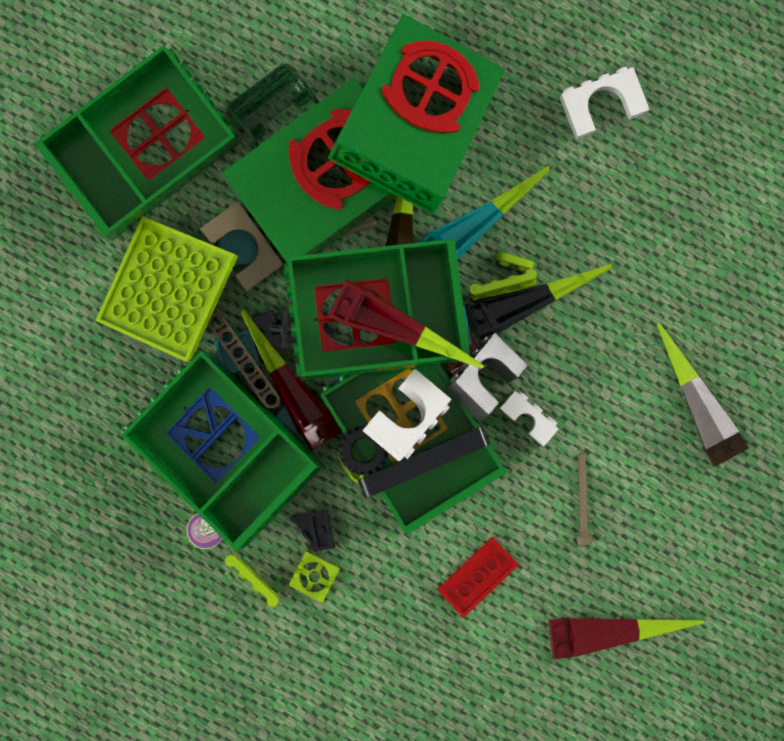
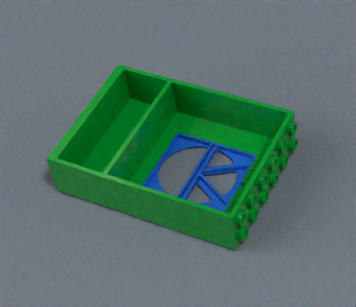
[121,351,324,552]

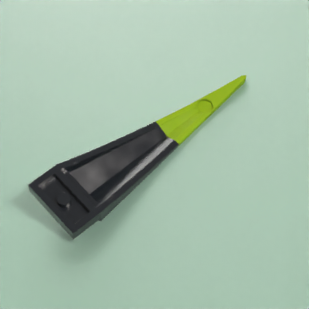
[465,264,612,340]

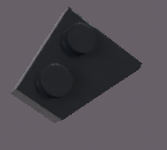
[291,509,335,552]

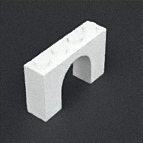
[560,67,650,140]
[363,369,451,462]

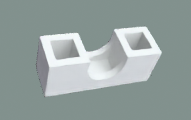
[499,391,559,446]

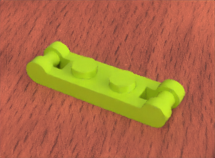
[470,269,537,301]
[225,553,280,607]

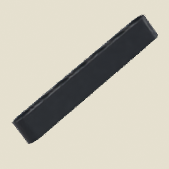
[358,426,490,498]

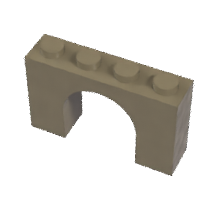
[199,201,283,292]

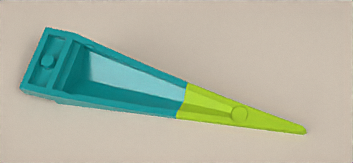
[418,166,549,260]

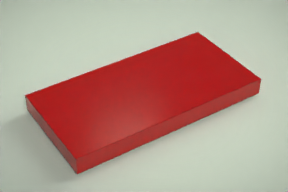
[437,537,519,618]

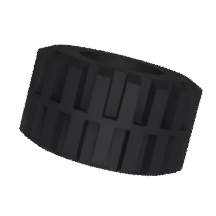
[339,425,389,475]

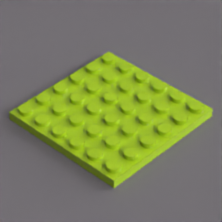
[95,216,238,363]

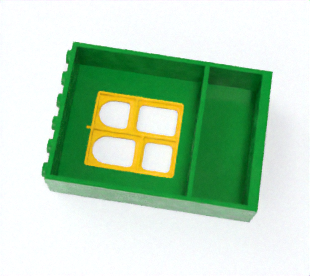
[320,365,507,535]

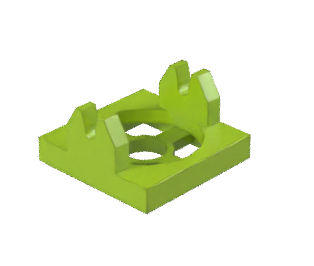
[288,551,340,603]

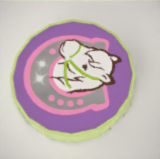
[187,513,223,549]

